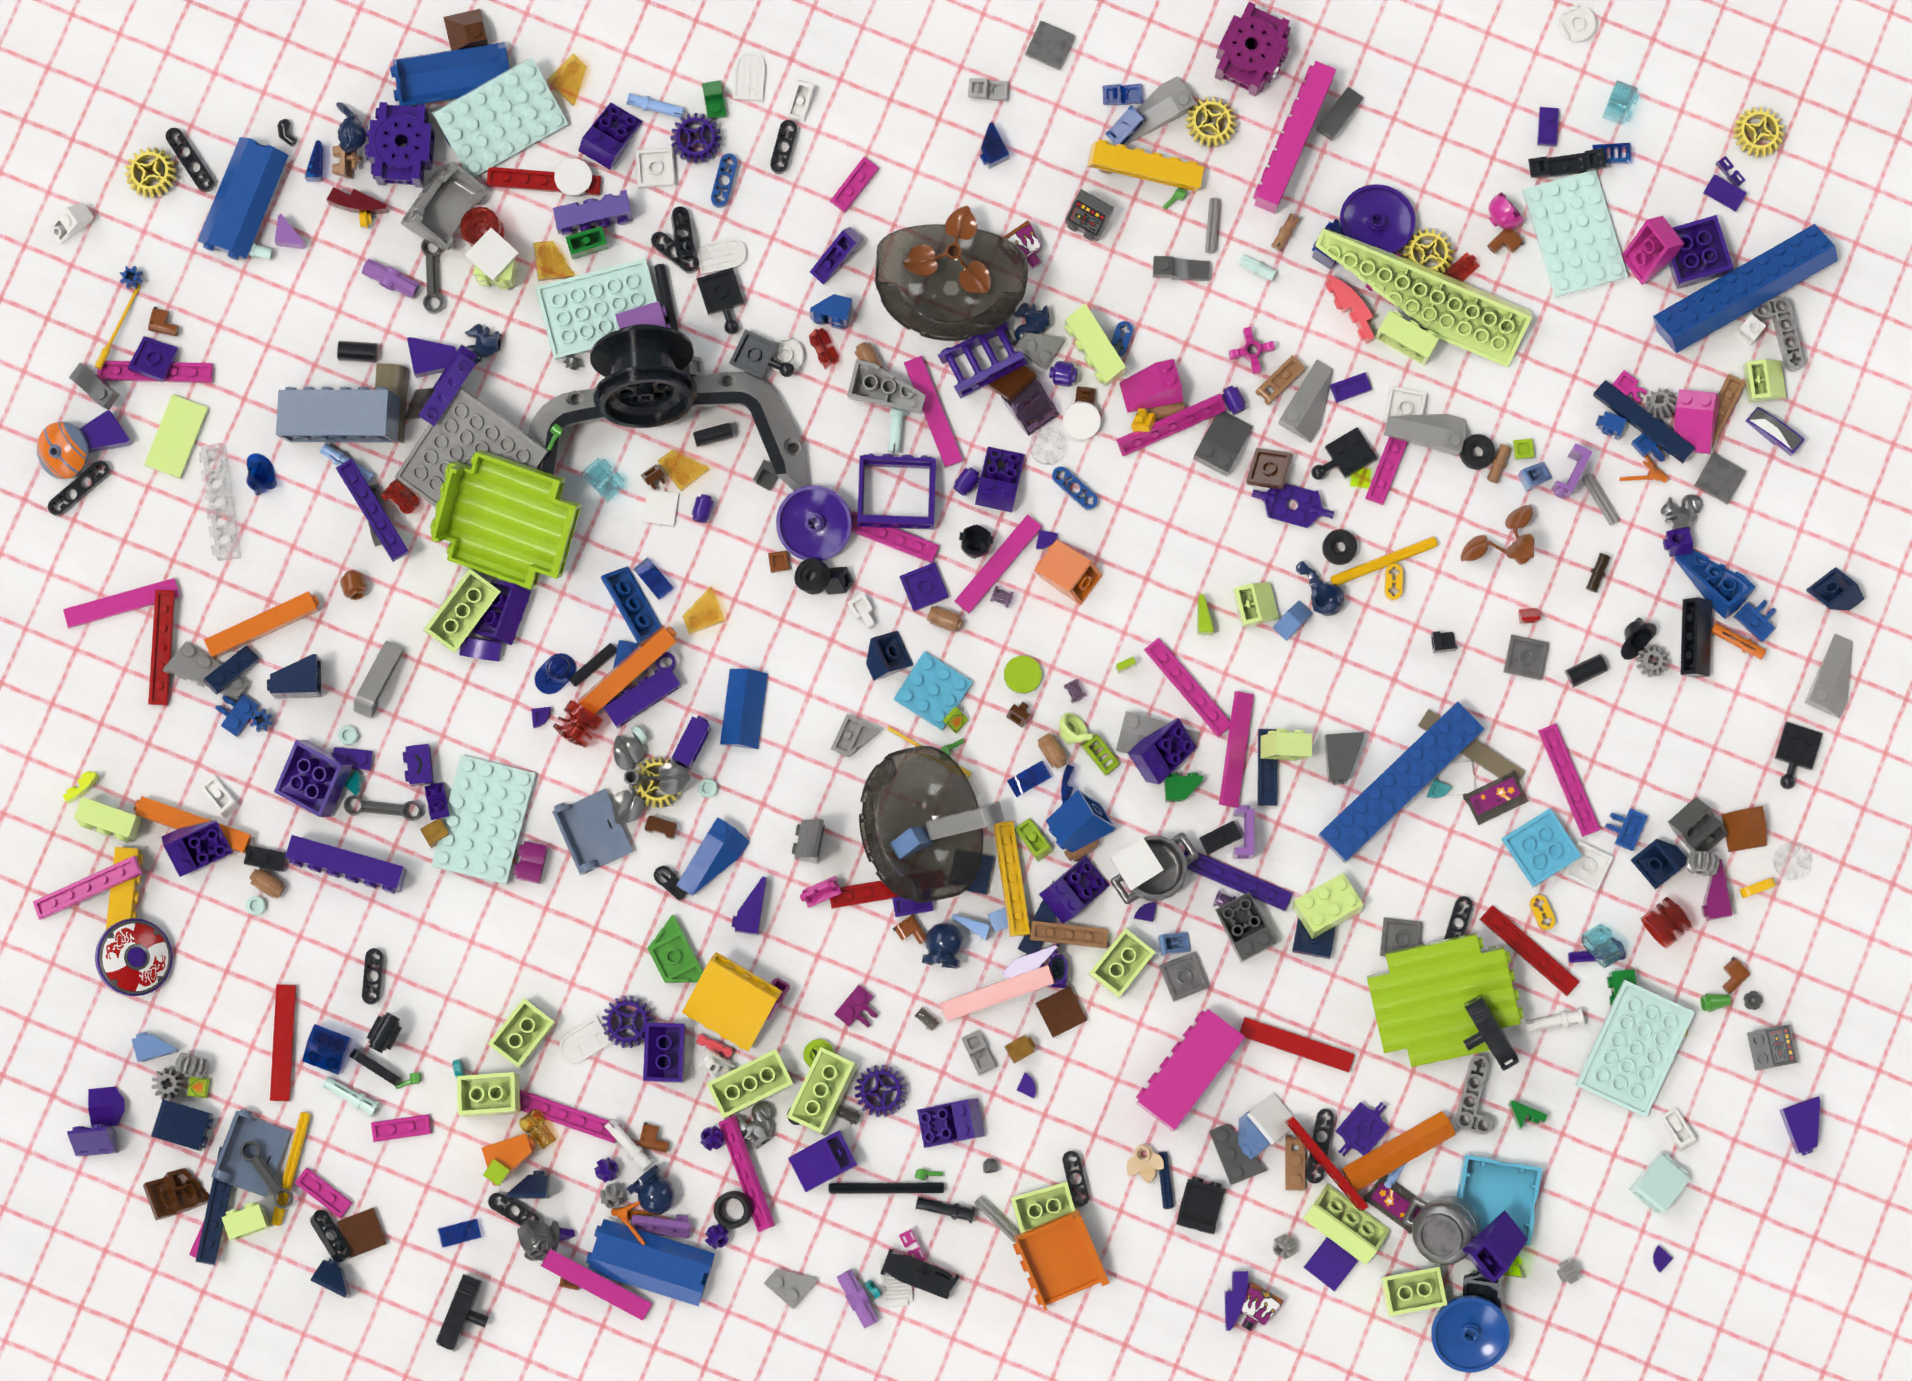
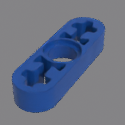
[711,153,738,208]
[1052,467,1098,510]

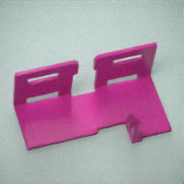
[899,1229,926,1261]

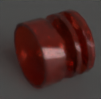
[460,206,505,247]
[553,699,604,748]
[1641,897,1692,949]

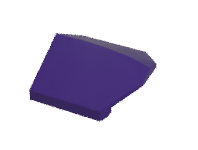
[88,1087,125,1128]

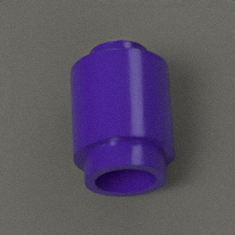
[1222,385,1247,415]
[953,467,980,496]
[692,494,715,524]

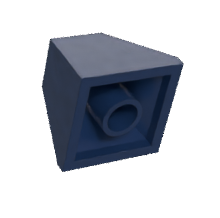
[1806,567,1864,611]
[866,631,913,681]
[1631,839,1687,889]
[507,1171,549,1199]
[310,1258,351,1298]

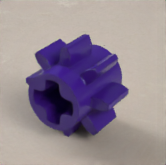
[700,1126,725,1151]
[594,1157,619,1183]
[705,1224,729,1249]

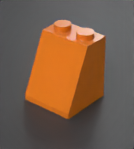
[1035,539,1103,606]
[481,1133,537,1186]

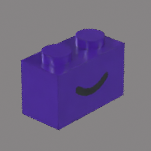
[403,744,434,787]

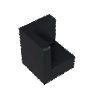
[825,567,854,595]
[1431,631,1458,653]

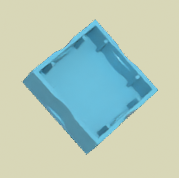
[1456,1155,1542,1246]

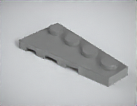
[163,641,249,700]

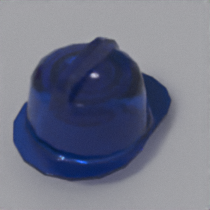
[246,453,277,496]
[534,653,576,694]

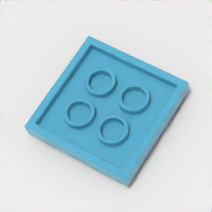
[893,651,973,731]
[1501,808,1582,888]

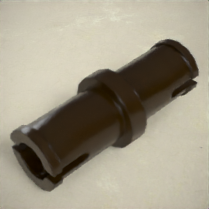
[1586,553,1611,593]

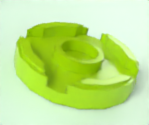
[1004,656,1042,694]

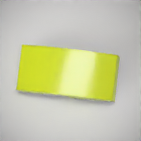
[63,771,99,804]

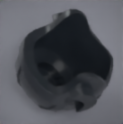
[959,525,994,559]

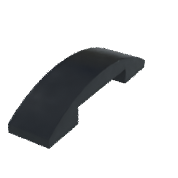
[1528,148,1606,178]

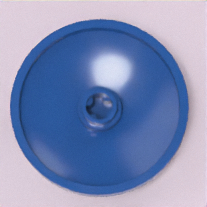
[1431,1295,1510,1373]

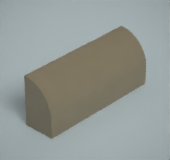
[375,363,409,443]

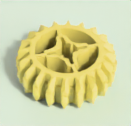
[1186,97,1237,148]
[1733,107,1785,158]
[125,147,177,198]
[1402,228,1454,274]
[634,756,681,808]

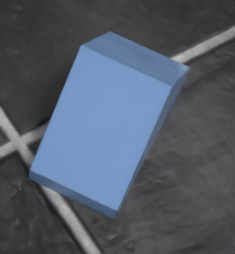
[1518,462,1552,492]
[1273,601,1313,641]
[890,827,933,860]
[1158,932,1191,956]

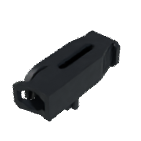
[1463,994,1520,1071]
[880,1249,960,1300]
[436,1274,489,1352]

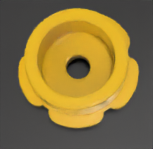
[359,211,372,229]

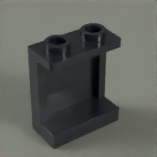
[1175,1176,1226,1235]

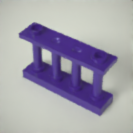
[938,320,1028,399]
[418,344,478,426]

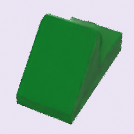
[702,80,727,120]
[1508,1100,1548,1130]

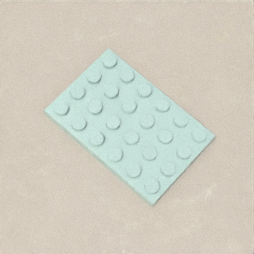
[432,57,569,177]
[1522,170,1628,298]
[535,258,657,360]
[431,755,536,885]
[1575,980,1695,1117]

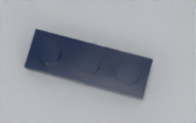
[203,645,260,695]

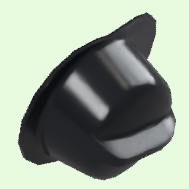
[1621,617,1657,660]

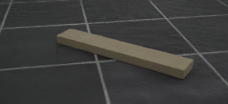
[1418,709,1525,785]

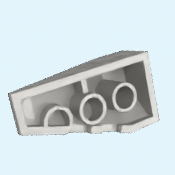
[1127,76,1196,144]
[847,359,926,414]
[1278,360,1333,443]
[1384,414,1466,456]
[1804,634,1852,719]
[1116,711,1199,754]

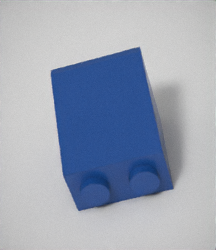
[1046,790,1116,852]

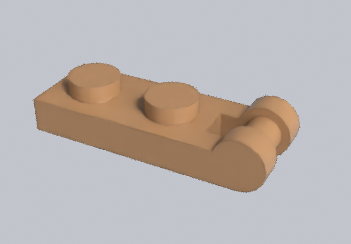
[1255,355,1306,405]
[1285,1135,1305,1190]

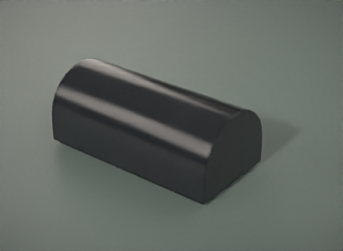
[337,341,378,363]
[693,422,733,447]
[1564,654,1608,688]

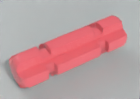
[696,1034,733,1058]

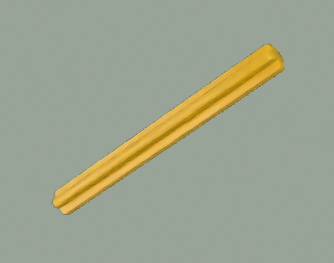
[1330,536,1438,586]
[271,1112,311,1226]

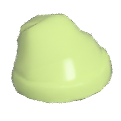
[1059,712,1093,745]

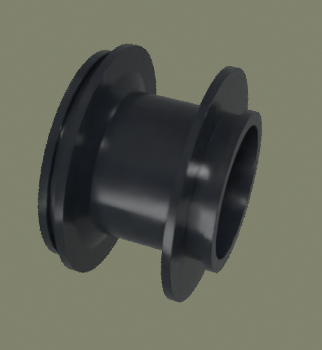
[590,324,697,428]

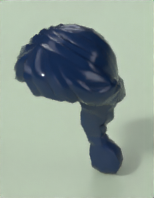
[336,102,366,153]
[1296,561,1345,616]

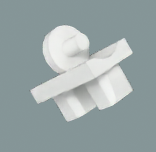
[697,1049,735,1078]

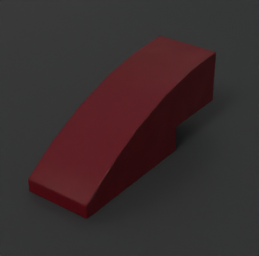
[326,187,389,214]

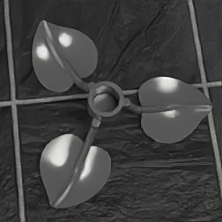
[612,735,690,824]

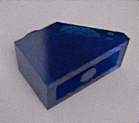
[979,122,1010,169]

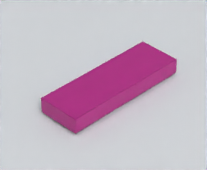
[830,157,879,213]
[371,1114,432,1142]
[295,1167,353,1218]

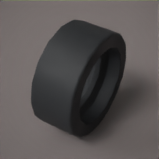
[713,1191,753,1229]

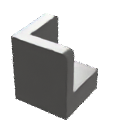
[753,460,778,491]

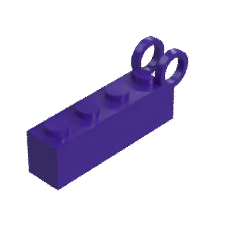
[604,652,681,729]

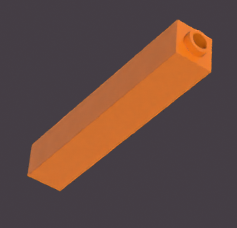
[204,591,320,659]
[578,624,677,717]
[134,796,253,854]
[1342,1111,1456,1192]

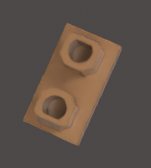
[332,145,363,179]

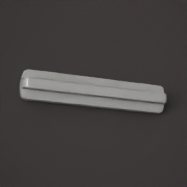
[1205,198,1220,254]
[1582,474,1619,525]
[974,1196,1019,1242]

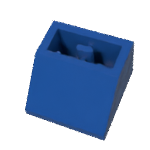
[810,294,853,329]

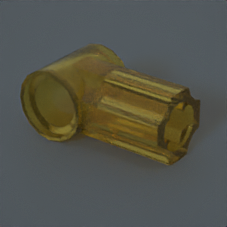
[519,1109,556,1149]

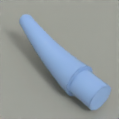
[1384,1163,1407,1188]

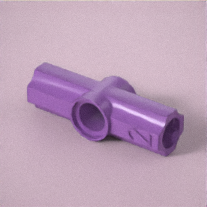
[361,258,420,299]
[837,1269,879,1329]

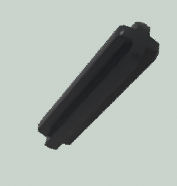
[569,643,617,687]

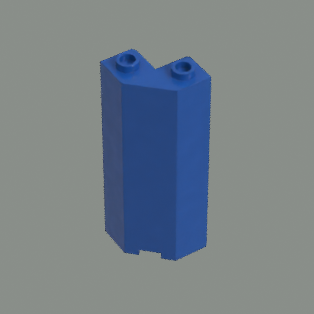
[390,42,509,106]
[197,137,289,260]
[586,1219,715,1306]

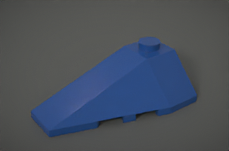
[1674,550,1756,619]
[676,817,750,896]

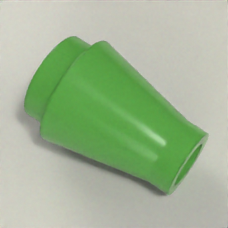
[1700,993,1731,1012]

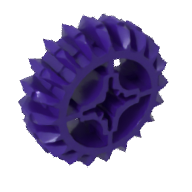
[670,113,722,164]
[602,996,654,1048]
[854,1065,907,1117]

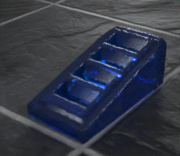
[305,140,323,182]
[1592,143,1632,164]

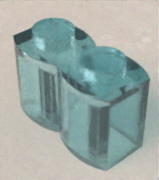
[1602,80,1640,125]
[581,458,624,503]
[1581,923,1624,968]

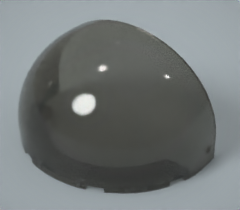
[875,224,1028,341]
[859,746,983,903]

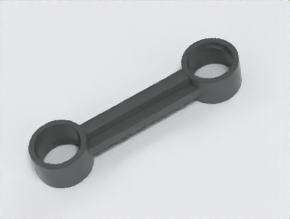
[421,239,443,314]
[344,795,422,821]
[240,1141,293,1209]

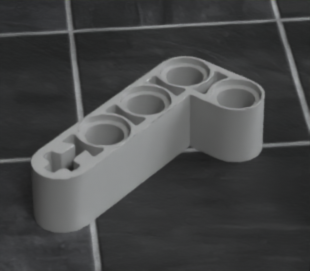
[1752,297,1804,372]
[353,640,404,719]
[925,801,1005,840]
[1454,1055,1493,1135]

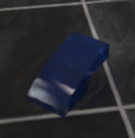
[1102,83,1144,105]
[633,557,674,600]
[1007,760,1052,797]
[1061,764,1074,804]
[437,1219,481,1248]

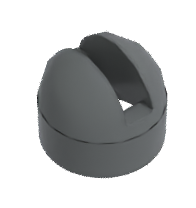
[983,1158,999,1173]

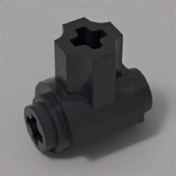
[366,1012,402,1053]

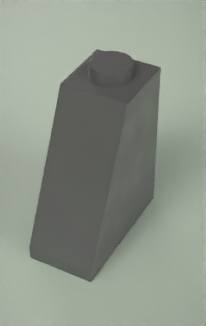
[1324,732,1364,785]

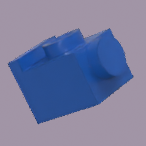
[1595,411,1627,440]

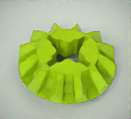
[803,1039,834,1067]

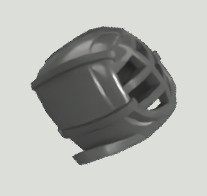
[517,1220,560,1261]

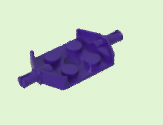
[1251,483,1334,528]

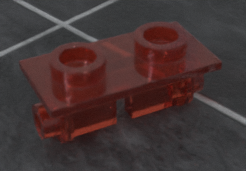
[1444,252,1480,282]
[809,328,839,369]

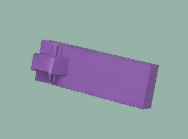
[631,1214,691,1239]

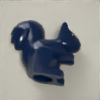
[1013,303,1050,342]
[465,324,502,365]

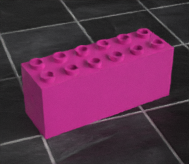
[1136,1009,1245,1131]

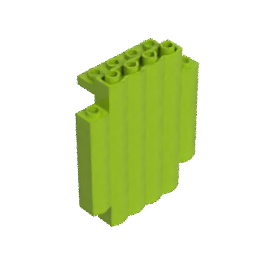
[430,450,582,590]
[1367,933,1524,1067]

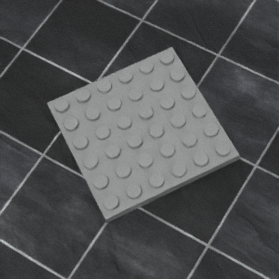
[395,387,549,507]

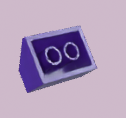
[472,579,531,645]
[643,1022,686,1083]

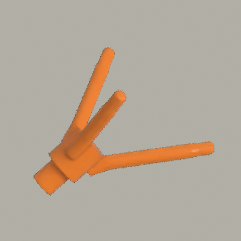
[1619,455,1669,483]
[611,1201,661,1245]

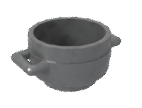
[1111,833,1199,904]
[1403,1196,1482,1265]

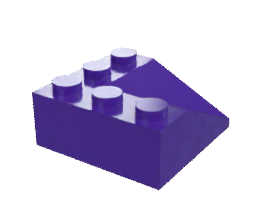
[1669,215,1734,289]
[274,740,353,817]

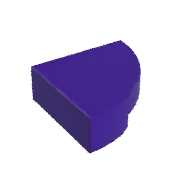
[1036,530,1058,550]
[531,707,551,728]
[1134,902,1156,922]
[1017,1073,1036,1099]
[559,1227,575,1241]
[1653,1245,1673,1273]

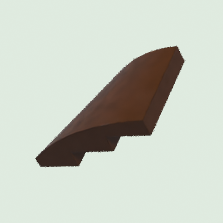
[143,1168,209,1221]

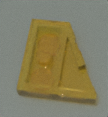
[547,53,587,106]
[533,241,575,281]
[657,449,710,492]
[682,586,725,635]

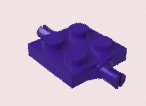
[1335,1102,1390,1157]

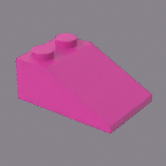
[1622,216,1684,285]
[1119,359,1183,413]
[1674,389,1720,454]

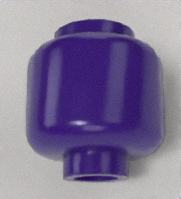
[1049,361,1078,387]

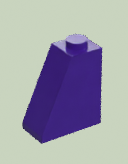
[407,337,457,378]
[80,410,133,453]
[1779,1096,1820,1156]

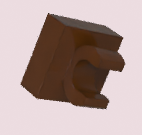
[1075,387,1096,405]
[641,465,665,490]
[1006,702,1030,727]

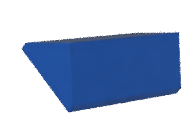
[601,566,662,646]
[720,669,768,749]

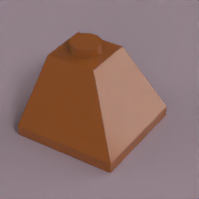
[1721,806,1767,852]

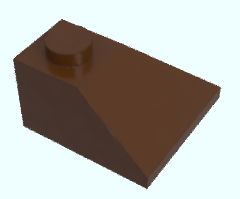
[443,9,488,50]

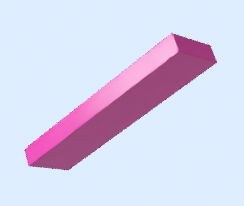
[1365,437,1407,506]

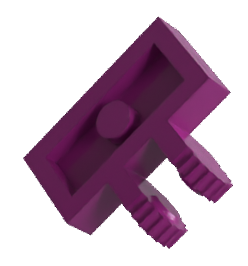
[834,984,878,1028]

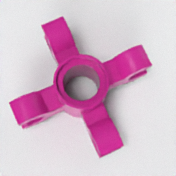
[1229,327,1275,374]

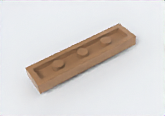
[1711,374,1746,449]
[1029,921,1108,948]

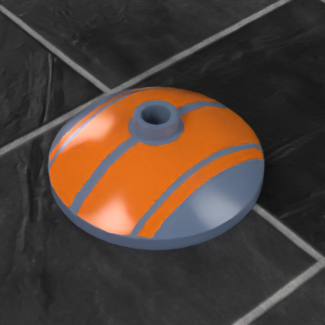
[37,422,89,479]

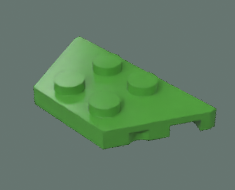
[647,915,703,983]

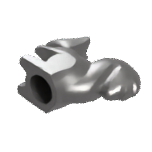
[1661,494,1702,530]
[738,1102,773,1149]

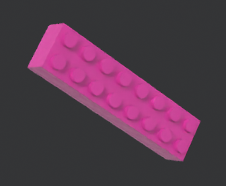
[1253,61,1336,214]

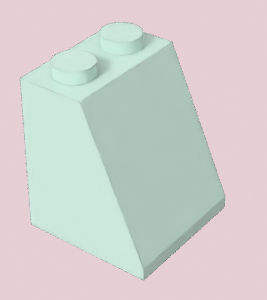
[1628,1154,1690,1215]

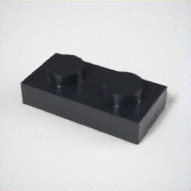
[1199,821,1242,855]
[244,845,286,872]

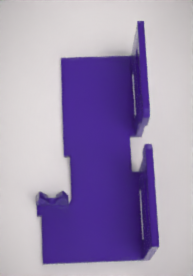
[1715,156,1746,187]

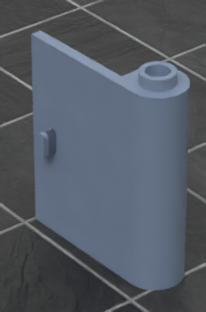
[552,788,634,875]
[211,1108,291,1197]

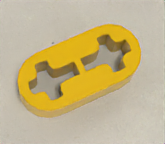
[1384,563,1403,601]
[1739,877,1776,899]
[1529,895,1555,931]

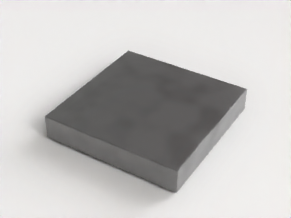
[1025,20,1075,70]
[1694,452,1746,504]
[1503,634,1549,680]
[1380,917,1422,957]
[1159,952,1209,1002]

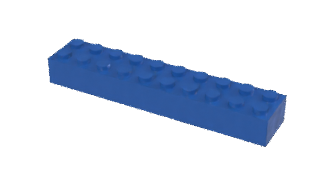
[1653,224,1838,353]
[1318,701,1484,863]

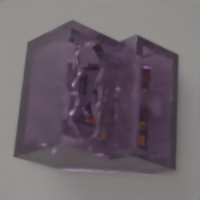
[1001,379,1060,436]

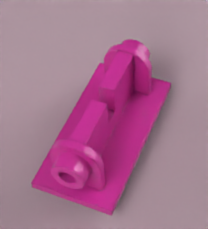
[800,876,842,908]

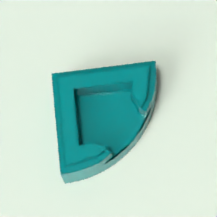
[344,770,362,796]
[1426,779,1452,799]
[864,1280,881,1299]

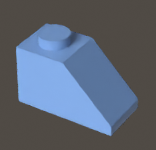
[132,1032,178,1063]
[1238,1111,1270,1160]

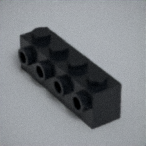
[1680,598,1712,678]

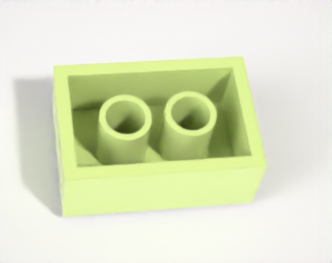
[1375,311,1439,365]
[74,797,142,843]
[1292,873,1364,939]
[1088,928,1155,999]
[488,998,556,1069]
[457,1072,521,1118]
[1010,1182,1075,1234]
[1380,1267,1447,1316]

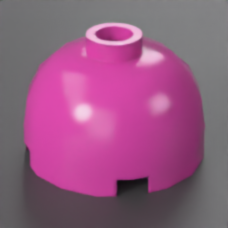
[1488,192,1524,230]

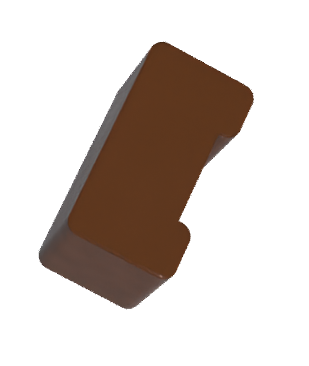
[644,816,677,840]

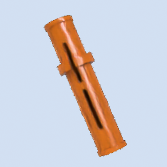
[1711,622,1767,660]

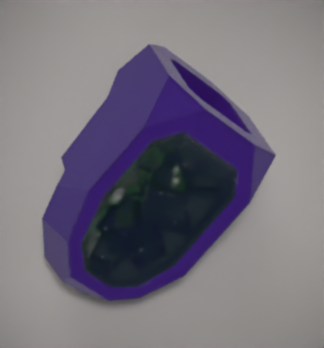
[1048,954,1069,989]

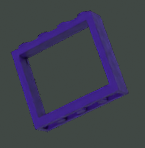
[857,453,936,530]

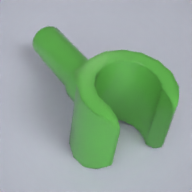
[1163,188,1187,210]
[547,424,563,451]
[940,738,964,758]
[395,1072,421,1089]
[915,1169,943,1181]

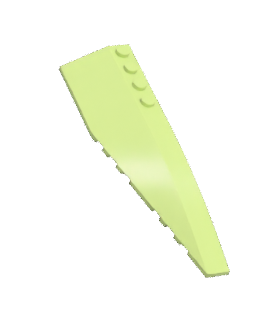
[1315,228,1532,367]

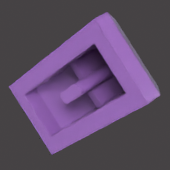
[275,214,306,249]

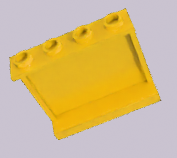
[682,952,783,1052]

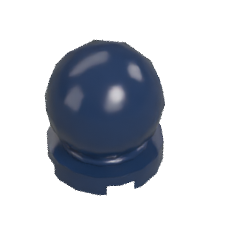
[922,922,963,969]
[626,1164,676,1214]

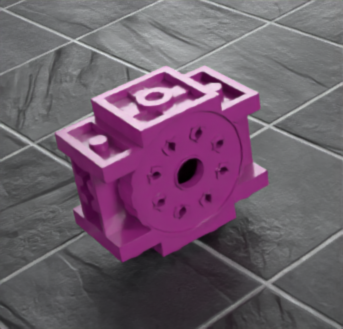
[1214,2,1291,96]

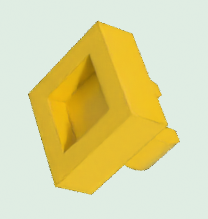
[1131,408,1156,432]

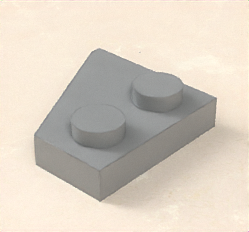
[1015,332,1065,370]
[831,714,880,757]
[764,1268,818,1309]

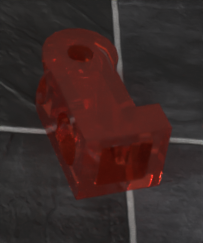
[380,478,420,514]

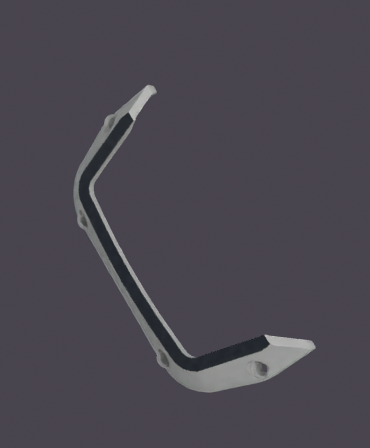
[528,372,807,491]

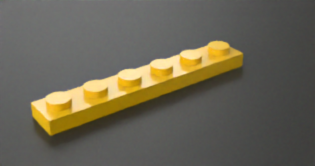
[993,821,1030,937]

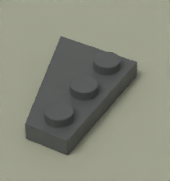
[1209,1124,1267,1185]

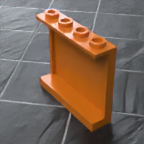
[1013,1209,1109,1311]

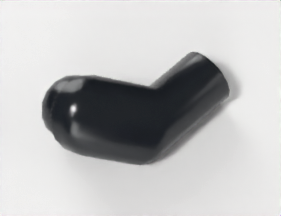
[277,119,297,147]

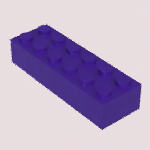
[285,835,407,894]

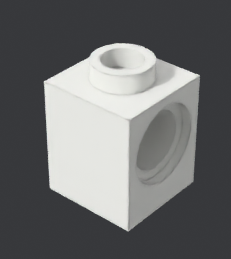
[1736,314,1766,345]

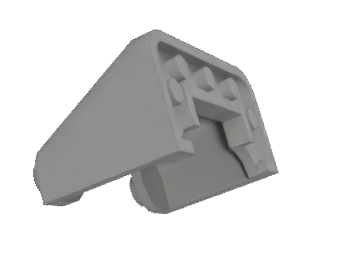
[401,161,488,250]

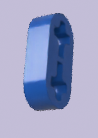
[1111,321,1133,357]

